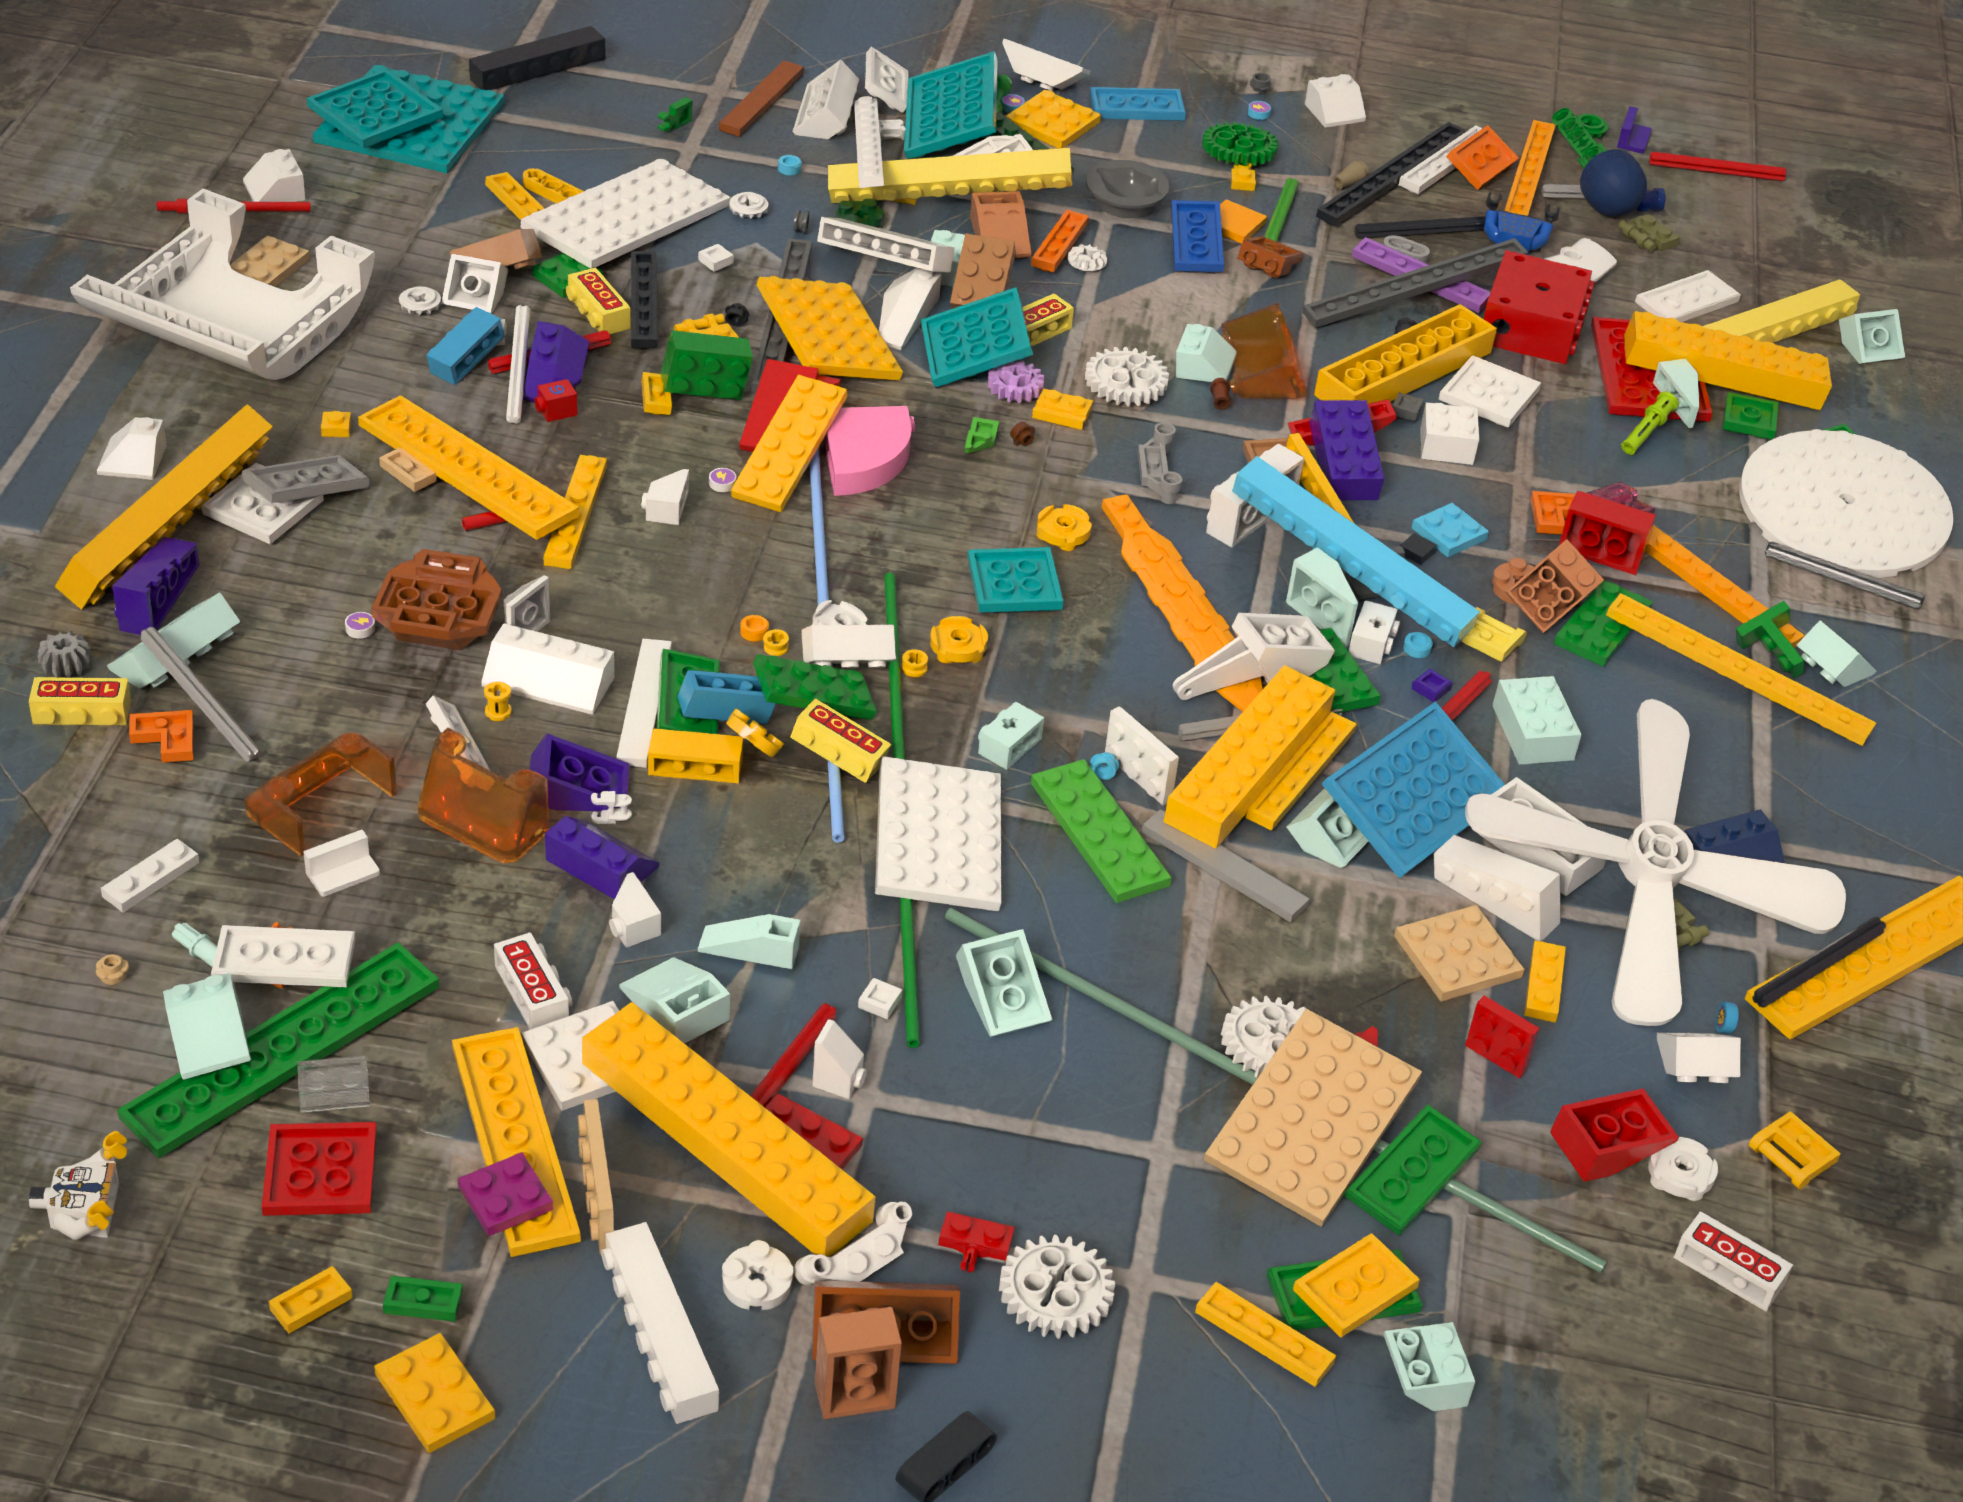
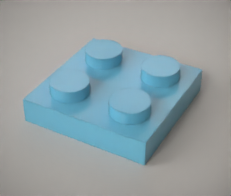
[1411,502,1489,557]

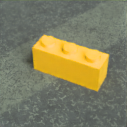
[648,729,743,783]

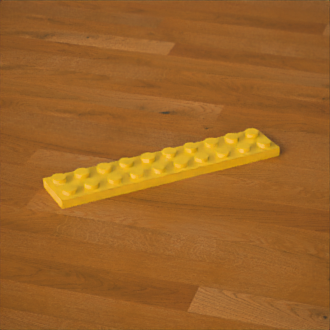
[358,395,580,540]
[1745,875,1963,1040]

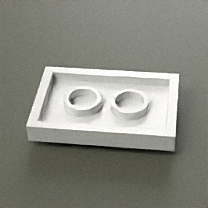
[865,46,908,113]
[1105,706,1179,805]

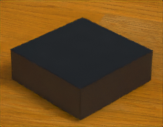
[1400,533,1437,564]

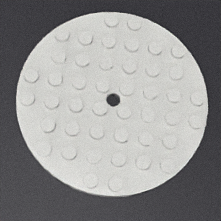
[1739,429,1953,578]

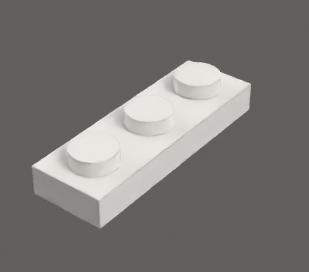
[101,839,199,913]

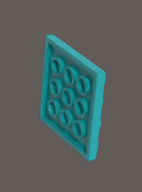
[306,69,443,148]
[921,287,1033,388]

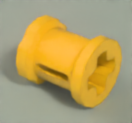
[484,681,512,721]

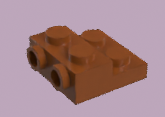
[1237,236,1305,278]

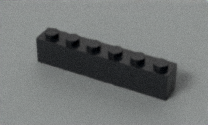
[469,26,606,90]

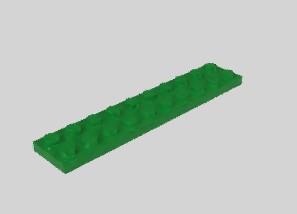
[117,942,439,1159]

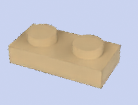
[379,447,437,492]

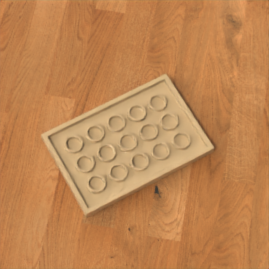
[1204,1009,1422,1227]

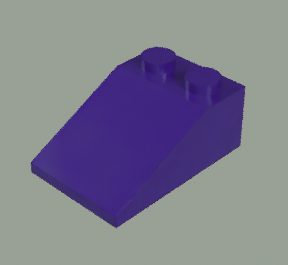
[527,733,630,812]

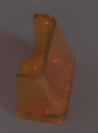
[1221,303,1308,399]
[417,727,549,863]

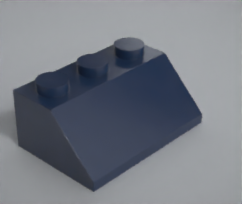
[1684,809,1785,896]

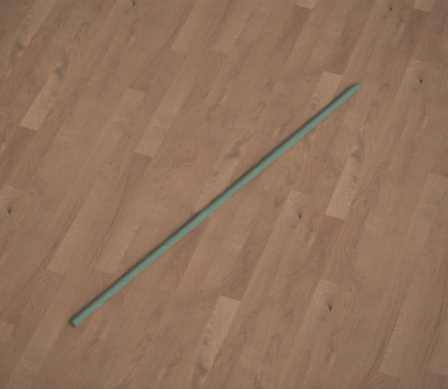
[945,908,1607,1274]

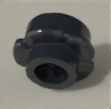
[725,303,750,327]

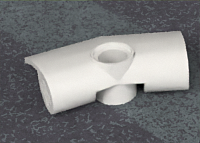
[1544,238,1617,282]

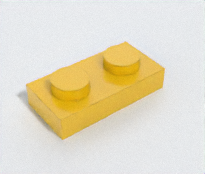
[641,372,672,415]
[269,1266,353,1334]

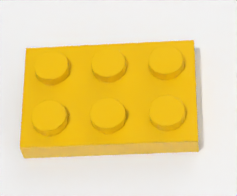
[1293,1233,1420,1338]
[374,1333,495,1453]

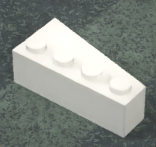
[1434,835,1560,941]

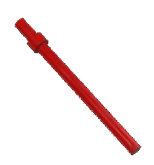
[156,199,311,214]

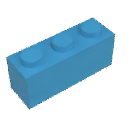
[426,307,505,385]
[677,670,776,724]

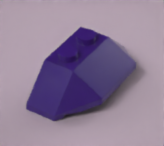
[523,321,589,402]

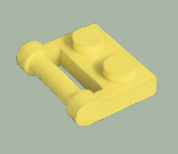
[1461,607,1527,662]

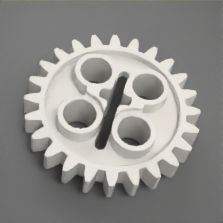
[1085,347,1169,406]
[1221,996,1306,1078]
[999,1235,1115,1339]

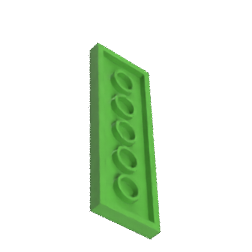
[1031,759,1172,903]

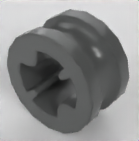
[793,210,810,233]

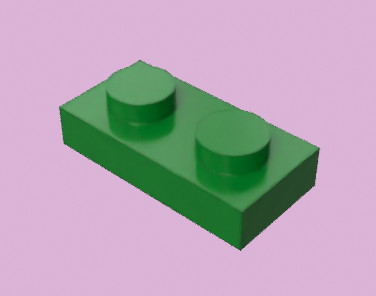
[383,1275,463,1322]

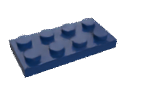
[1171,200,1224,272]

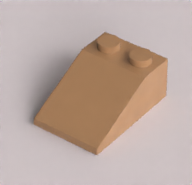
[449,229,543,269]

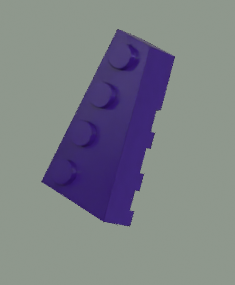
[112,537,200,635]

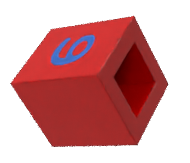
[534,379,578,422]

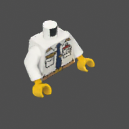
[29,1131,127,1240]

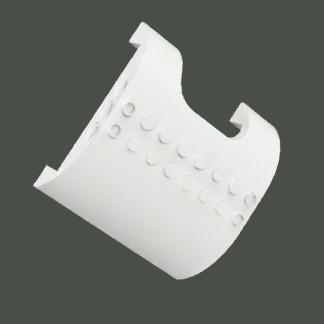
[70,189,375,380]

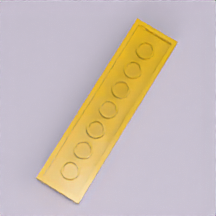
[452,1027,581,1257]

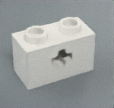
[1349,600,1400,664]

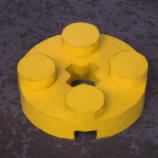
[1036,504,1092,551]
[930,616,988,664]
[726,708,784,758]

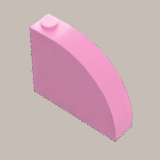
[824,406,915,496]

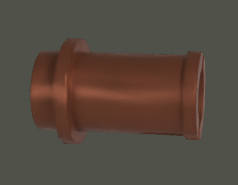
[1210,378,1230,410]

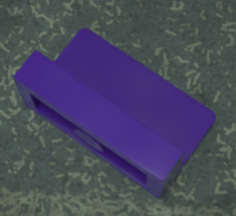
[1617,106,1651,154]

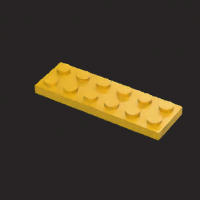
[731,375,848,512]

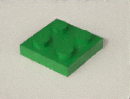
[531,253,603,298]
[1722,392,1779,439]

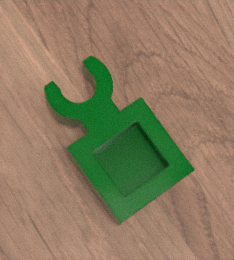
[658,97,693,132]

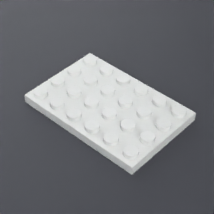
[875,756,1001,911]

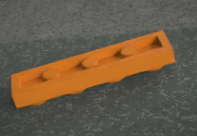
[1031,209,1089,272]

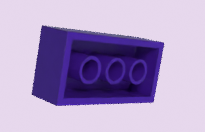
[1309,400,1384,501]

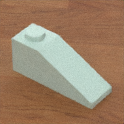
[1653,359,1699,428]

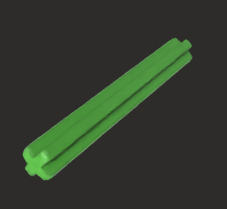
[1264,177,1299,241]

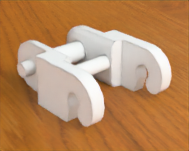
[591,791,632,824]

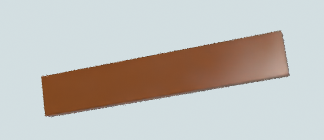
[719,60,804,137]

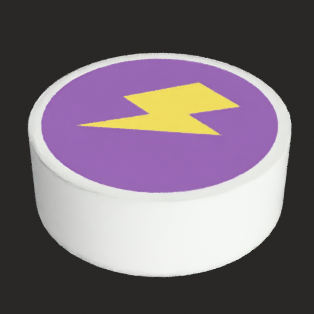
[709,468,736,493]
[345,612,375,639]

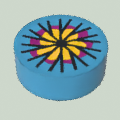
[1715,1001,1739,1034]

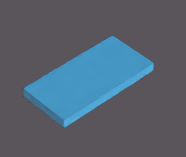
[1090,87,1186,121]

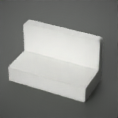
[303,829,380,897]

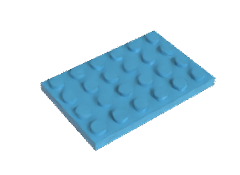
[1321,701,1505,879]

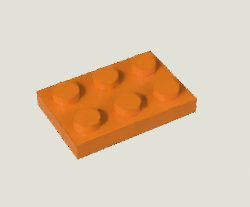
[1446,125,1519,190]

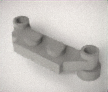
[1137,422,1182,504]

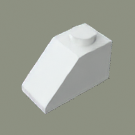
[641,469,689,525]
[609,872,661,948]
[812,1019,867,1099]

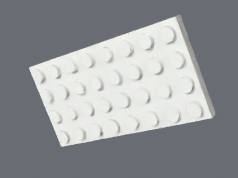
[521,159,731,269]

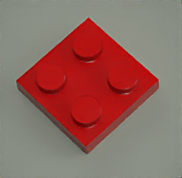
[1465,995,1540,1078]

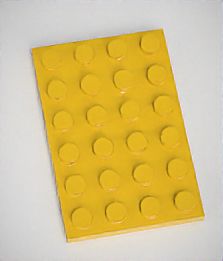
[756,276,903,380]

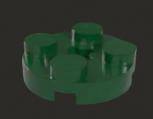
[836,199,885,228]

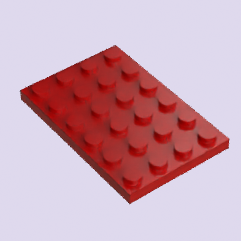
[1591,317,1712,422]

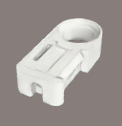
[879,119,906,142]

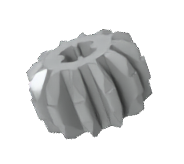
[37,631,91,678]

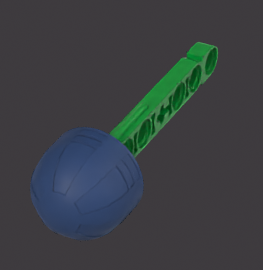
[1552,108,1647,217]

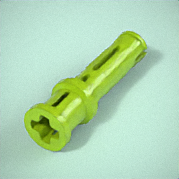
[1621,391,1679,455]

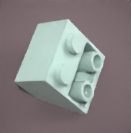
[1384,1322,1475,1411]

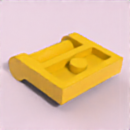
[1748,1111,1841,1190]

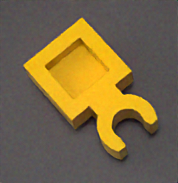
[1231,163,1256,191]

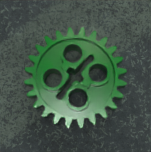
[1202,122,1278,166]

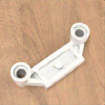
[794,1202,912,1285]

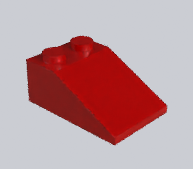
[1550,1088,1679,1182]

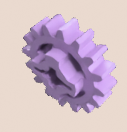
[987,361,1044,403]

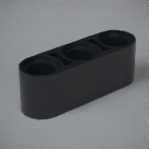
[895,1411,997,1502]

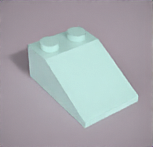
[1286,547,1358,647]
[956,929,1052,1038]
[163,973,251,1080]

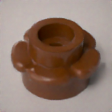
[1010,422,1035,446]

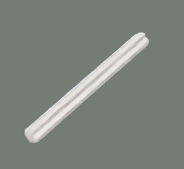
[506,305,530,424]

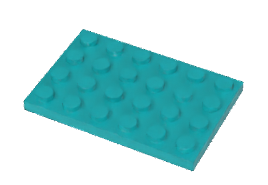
[904,51,997,160]

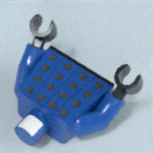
[1484,192,1560,255]

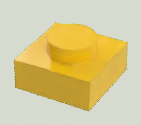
[321,411,351,437]

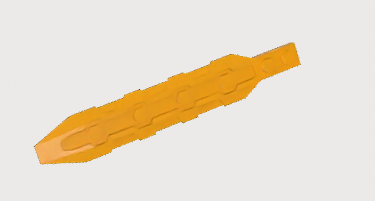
[1101,494,1263,712]

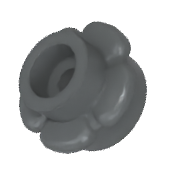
[1250,73,1272,93]

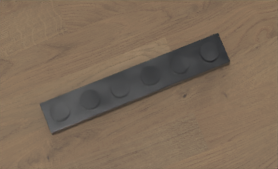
[631,251,657,349]

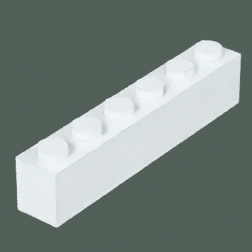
[817,217,955,272]
[601,1222,719,1424]

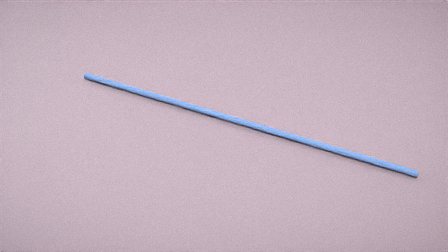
[809,447,845,843]

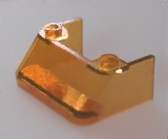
[244,732,397,856]

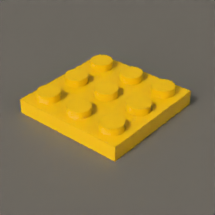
[1005,90,1101,149]

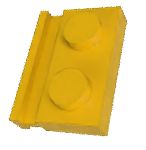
[1032,388,1093,430]

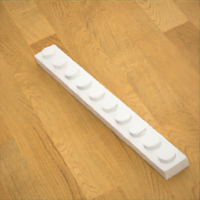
[854,96,884,188]

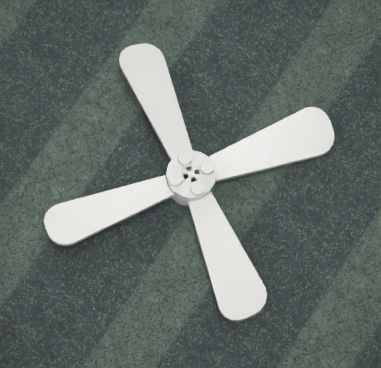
[1465,699,1846,1026]

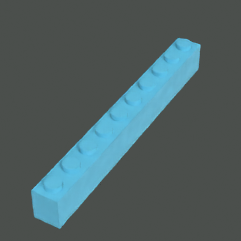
[1232,456,1480,647]

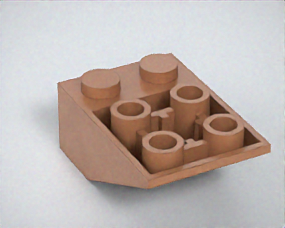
[970,191,1031,259]
[1505,539,1604,633]

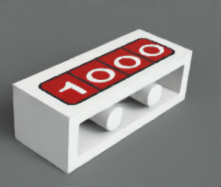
[494,932,572,1030]
[1674,1211,1793,1312]

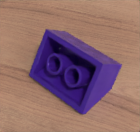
[545,816,659,899]

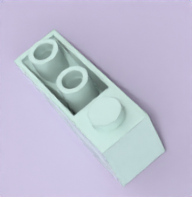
[698,914,801,969]

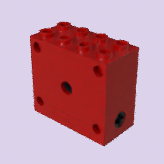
[1483,250,1595,364]

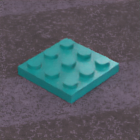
[967,547,1063,613]

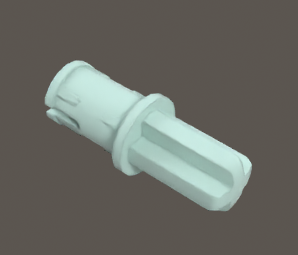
[172,923,217,967]

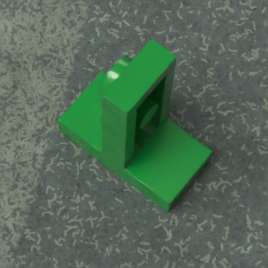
[1736,600,1804,679]

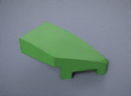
[964,417,999,453]

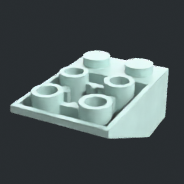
[619,957,730,1044]

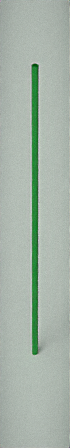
[884,573,920,1048]

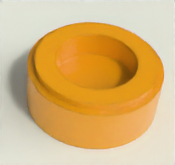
[740,615,769,642]

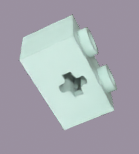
[978,702,1044,770]

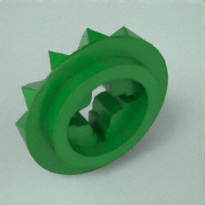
[1576,114,1609,138]

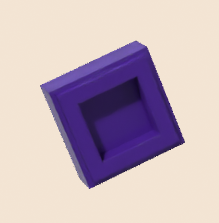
[1411,668,1453,702]

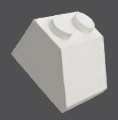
[1305,74,1366,128]
[243,149,305,202]
[441,254,508,314]
[1657,1032,1741,1083]

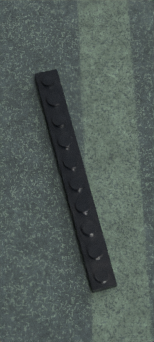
[1316,122,1467,226]

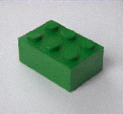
[660,330,753,400]

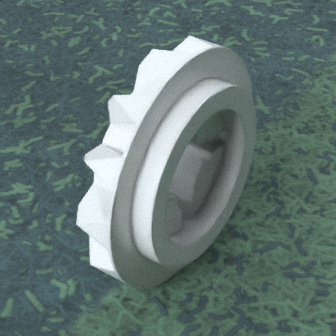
[729,192,768,219]
[1068,244,1107,271]
[399,286,441,316]

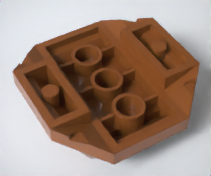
[371,549,502,650]

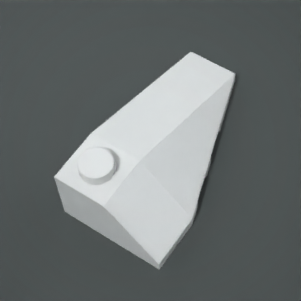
[879,268,942,351]

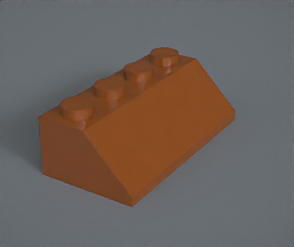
[812,1280,960,1364]

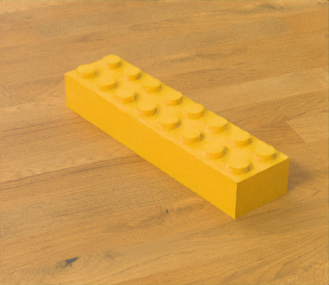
[1314,304,1497,404]
[1624,311,1832,410]
[1163,665,1335,849]

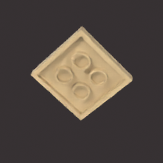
[1394,905,1525,1002]

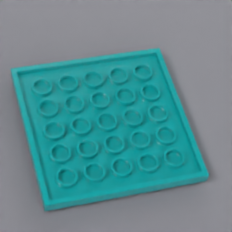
[313,65,505,173]

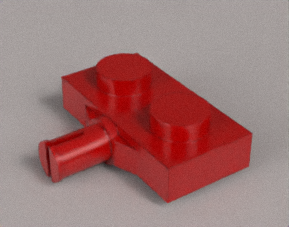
[938,1211,1015,1273]

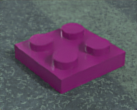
[458,1152,553,1237]

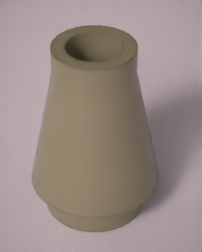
[1333,161,1369,189]

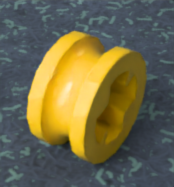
[763,629,789,656]
[902,649,928,677]

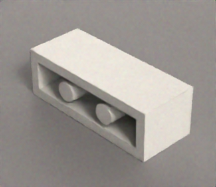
[802,625,896,669]

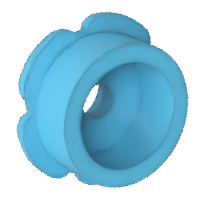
[1090,752,1119,780]

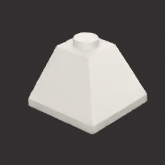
[97,417,167,480]
[503,575,550,632]

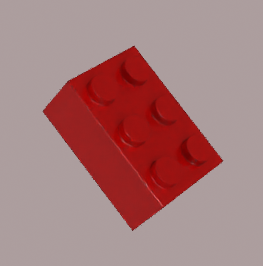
[1559,490,1656,575]

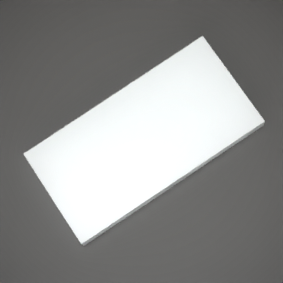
[1635,270,1741,322]
[211,925,356,987]

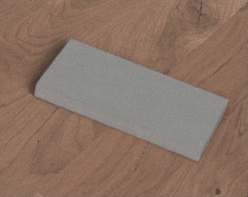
[242,455,369,503]

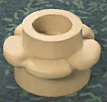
[96,954,129,985]

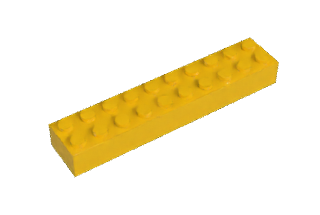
[55,404,273,610]
[582,1002,876,1257]

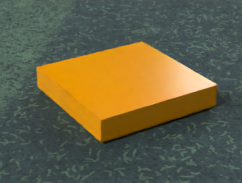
[1220,199,1267,244]

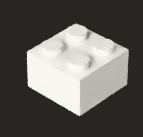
[1420,403,1479,465]

